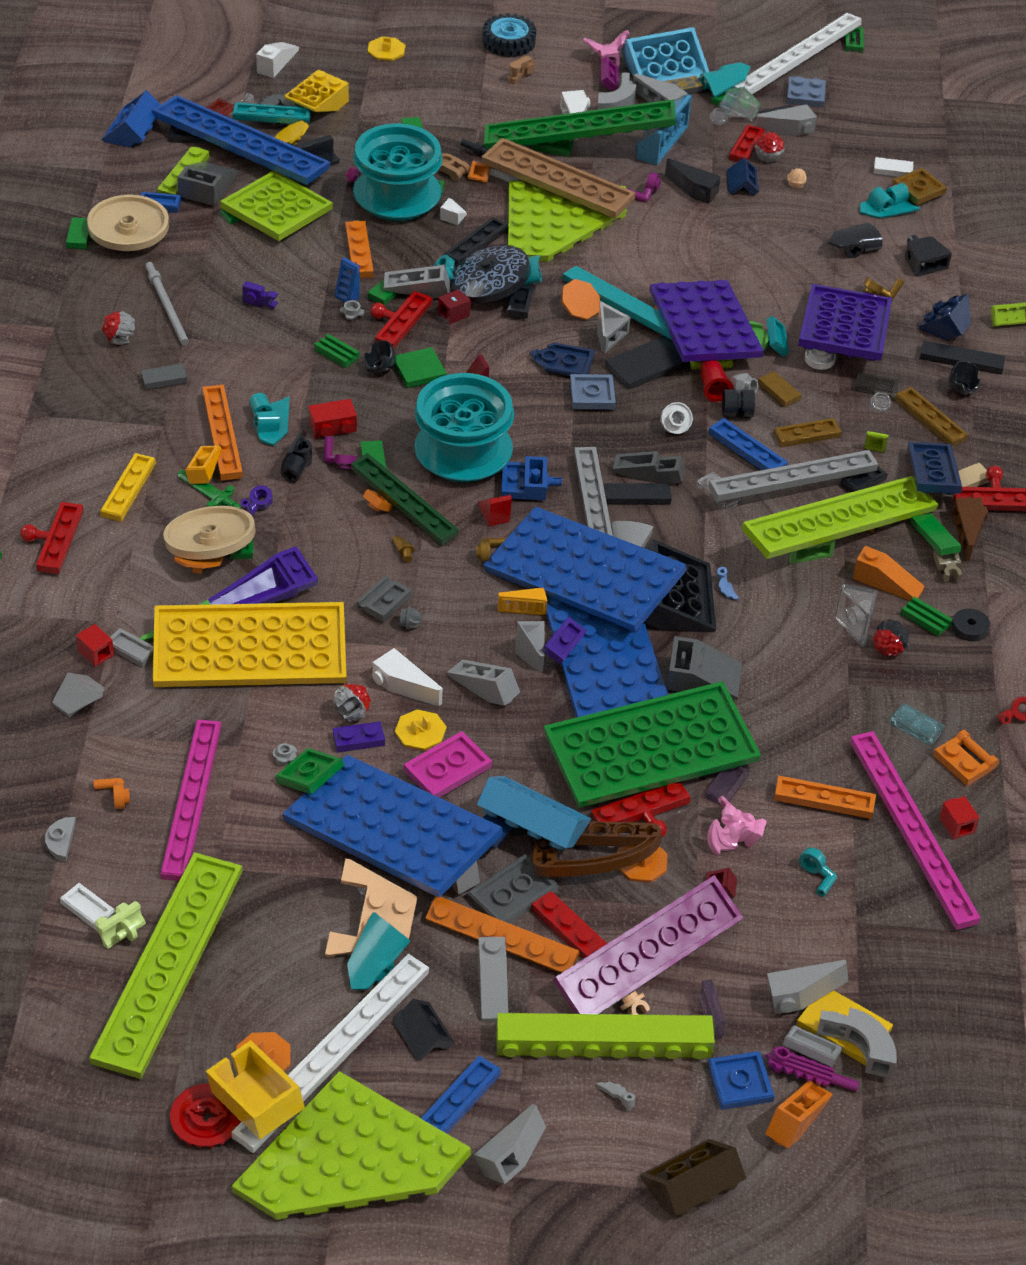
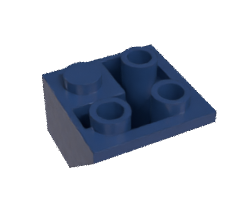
[918,294,971,341]

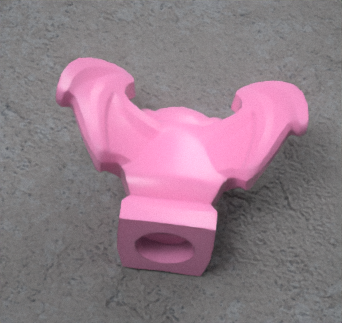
[583,30,629,68]
[707,796,767,856]

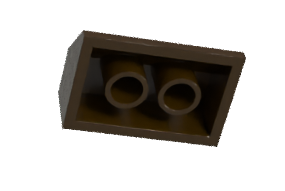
[640,1139,747,1216]

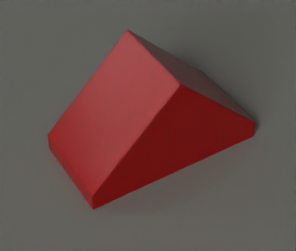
[477,495,512,527]

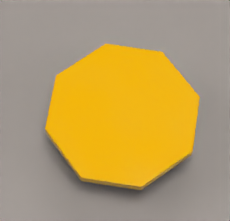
[367,37,405,61]
[275,121,309,146]
[395,710,447,751]

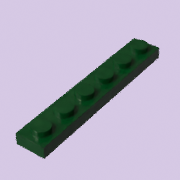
[351,453,459,546]

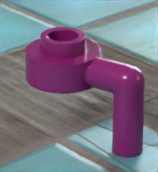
[628,172,661,202]
[323,436,357,469]

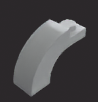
[597,73,636,110]
[817,1007,897,1079]

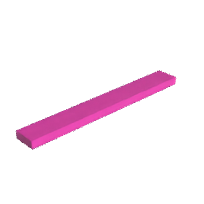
[161,719,221,881]

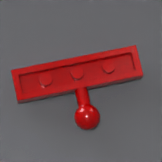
[370,291,432,349]
[953,466,1026,511]
[20,502,84,574]
[591,782,691,838]

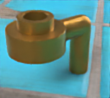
[863,277,905,300]
[476,538,507,563]

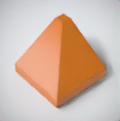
[468,161,491,183]

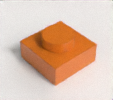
[363,489,393,512]

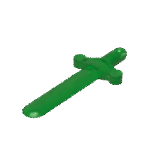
[178,469,241,509]

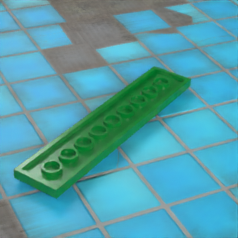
[484,99,676,149]

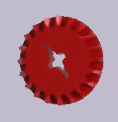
[170,1083,241,1149]

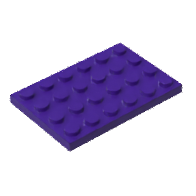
[649,280,764,362]
[798,284,892,361]

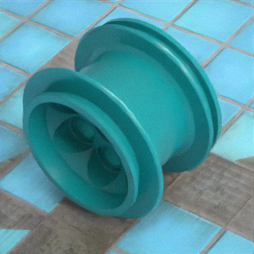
[353,123,443,221]
[414,373,514,482]

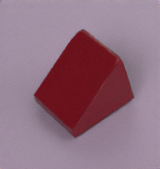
[467,354,489,378]
[705,867,737,898]

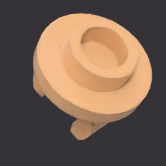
[620,991,650,1015]

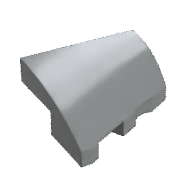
[611,521,654,548]

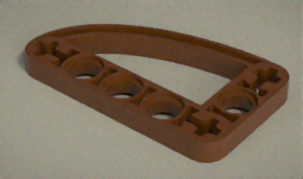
[532,821,661,877]

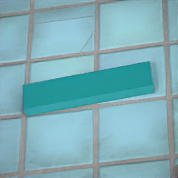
[232,102,311,125]

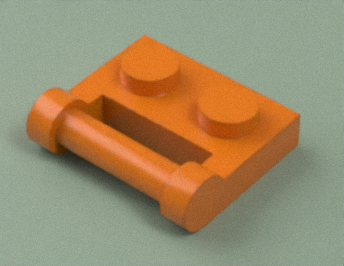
[933,730,999,786]

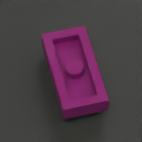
[601,56,619,92]

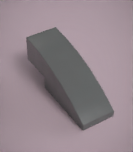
[613,451,685,484]

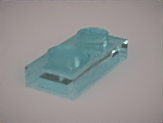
[890,703,945,746]

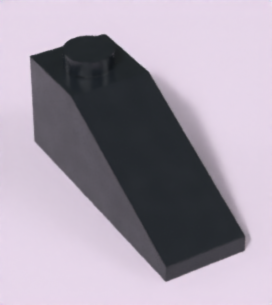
[665,158,721,204]

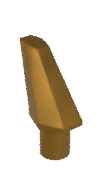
[392,536,415,562]

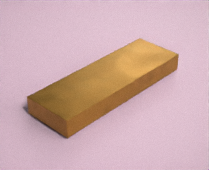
[773,418,842,447]

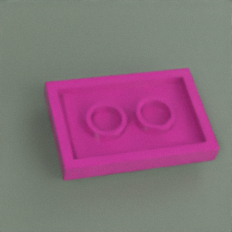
[403,731,492,798]

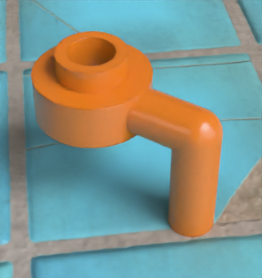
[94,778,130,809]

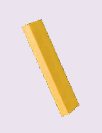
[100,453,156,522]

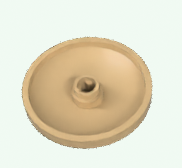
[87,195,169,251]
[163,506,256,560]

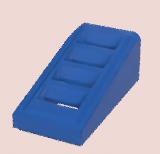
[335,257,360,303]

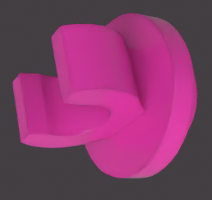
[345,166,362,183]

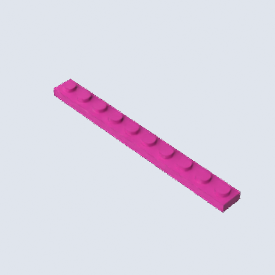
[850,731,981,930]

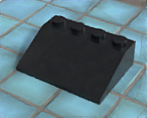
[644,539,716,632]

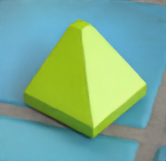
[864,431,888,453]

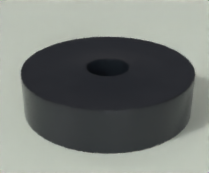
[952,608,990,642]

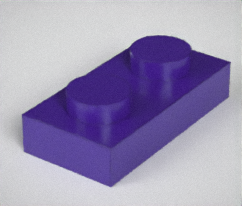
[542,617,587,665]
[333,721,385,753]

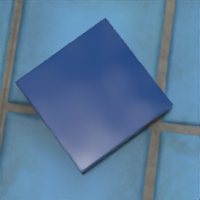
[707,1051,775,1110]

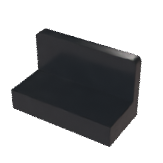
[295,135,340,166]
[393,999,454,1060]

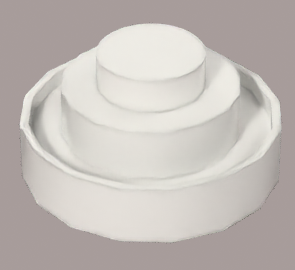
[804,349,836,370]
[660,402,693,435]

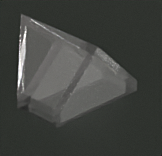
[719,87,761,120]

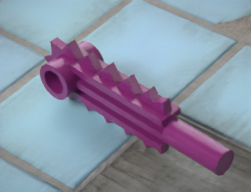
[765,1046,859,1092]

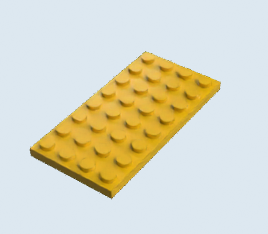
[153,602,347,687]

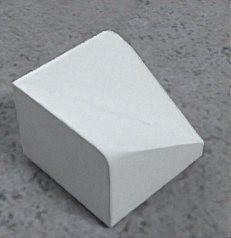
[440,198,467,225]

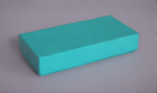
[766,316,789,357]

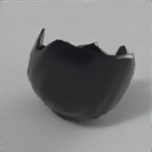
[365,340,397,374]
[948,361,981,396]

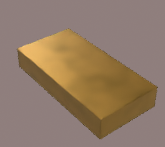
[758,371,802,407]

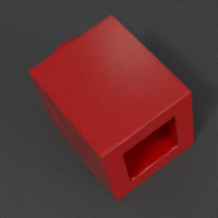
[76,624,114,667]
[939,796,980,840]

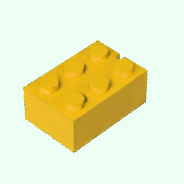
[206,1040,305,1140]

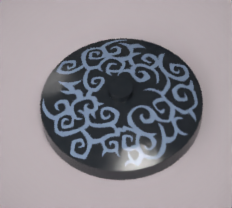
[450,245,531,304]

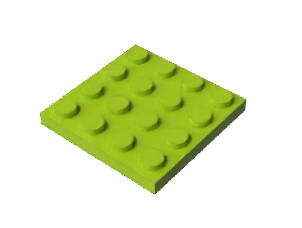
[220,171,333,241]

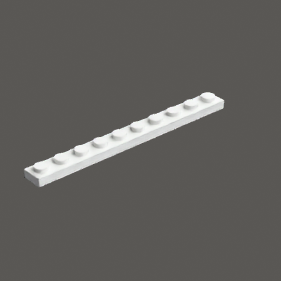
[732,13,861,97]
[232,954,429,1153]

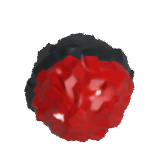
[873,619,909,657]

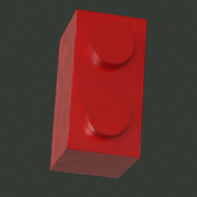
[308,399,357,439]

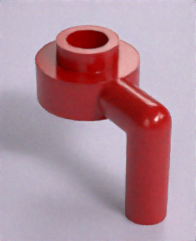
[997,696,1026,724]

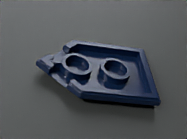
[529,342,595,376]

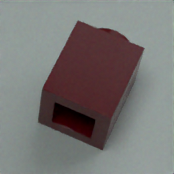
[438,289,471,325]

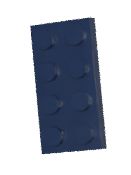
[907,442,962,495]

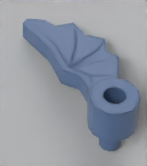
[717,567,739,601]

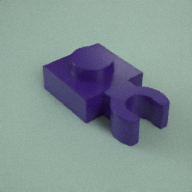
[242,281,278,309]

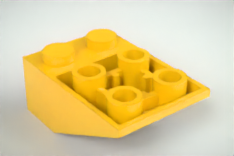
[284,70,349,112]

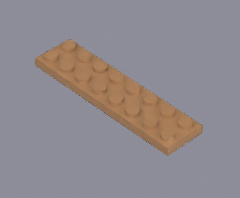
[481,138,636,218]

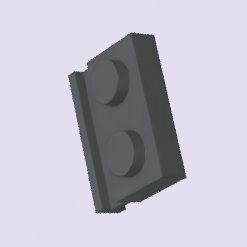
[357,575,412,622]

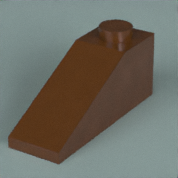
[951,498,988,561]

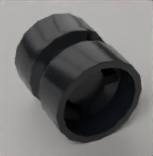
[722,389,755,417]

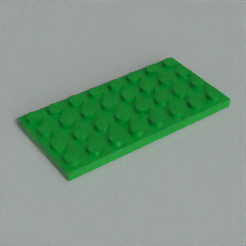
[543,681,761,808]

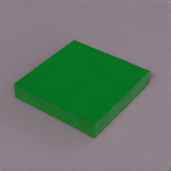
[395,347,447,388]
[275,748,344,795]

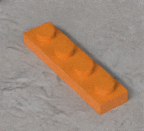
[345,221,373,278]
[774,775,876,819]

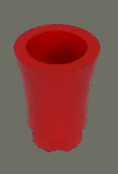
[699,360,733,402]

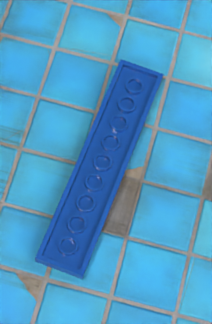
[152,95,330,185]

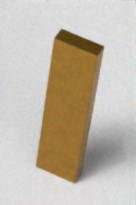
[894,387,968,447]

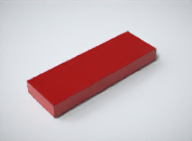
[728,124,765,162]

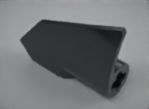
[828,223,883,258]
[280,429,312,483]

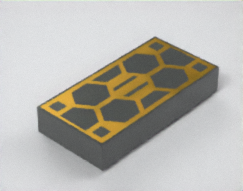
[664,76,703,94]

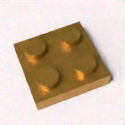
[892,167,947,205]

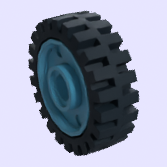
[482,13,536,57]

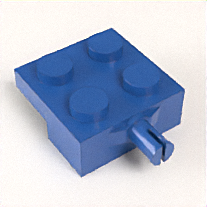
[501,456,562,500]

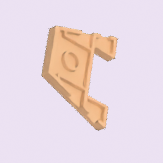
[325,859,417,958]

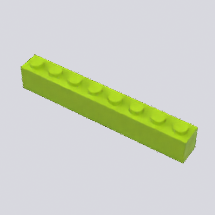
[496,1013,715,1059]

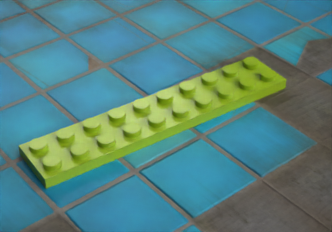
[741,476,938,559]
[90,852,242,1079]

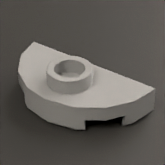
[45,817,76,862]

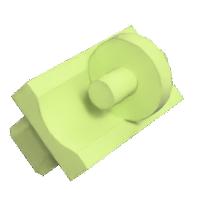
[95,901,146,949]

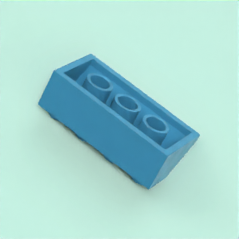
[635,94,692,166]
[477,776,591,850]

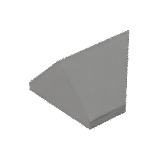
[597,301,630,353]
[515,621,544,672]
[52,673,105,718]

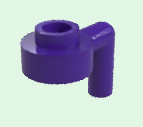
[241,485,273,516]

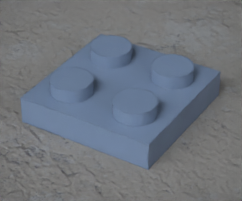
[787,76,826,108]
[570,374,616,410]

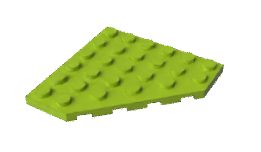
[508,180,627,262]
[232,1071,471,1220]

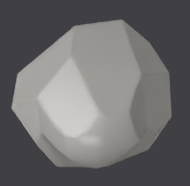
[730,373,758,394]

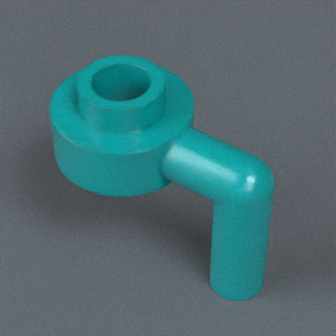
[433,255,454,281]
[799,847,837,897]

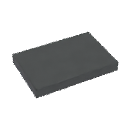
[467,854,559,924]

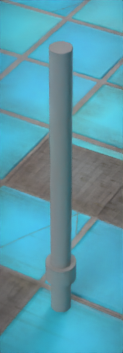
[145,262,189,346]

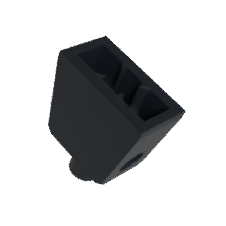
[905,235,952,277]

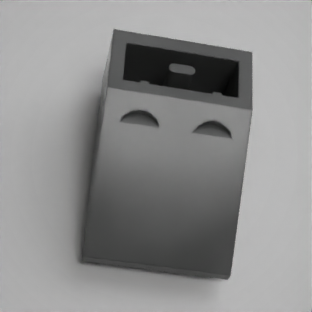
[177,161,239,206]
[667,636,742,700]

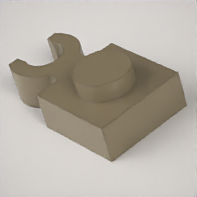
[933,549,962,582]

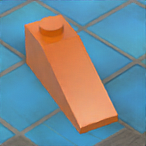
[853,546,925,601]
[765,1081,833,1149]

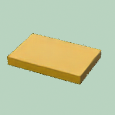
[796,990,893,1066]

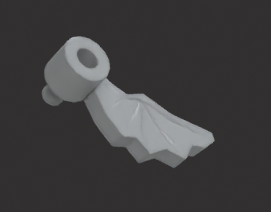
[597,1081,635,1111]

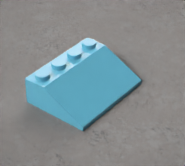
[621,27,709,81]

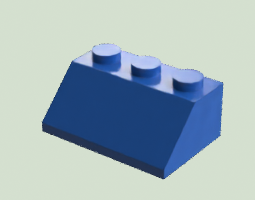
[102,90,161,147]

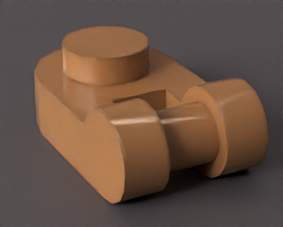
[508,56,535,84]
[439,153,470,181]

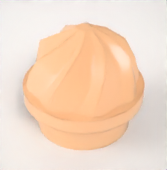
[787,168,807,188]

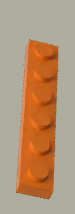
[202,384,243,481]
[425,896,580,973]

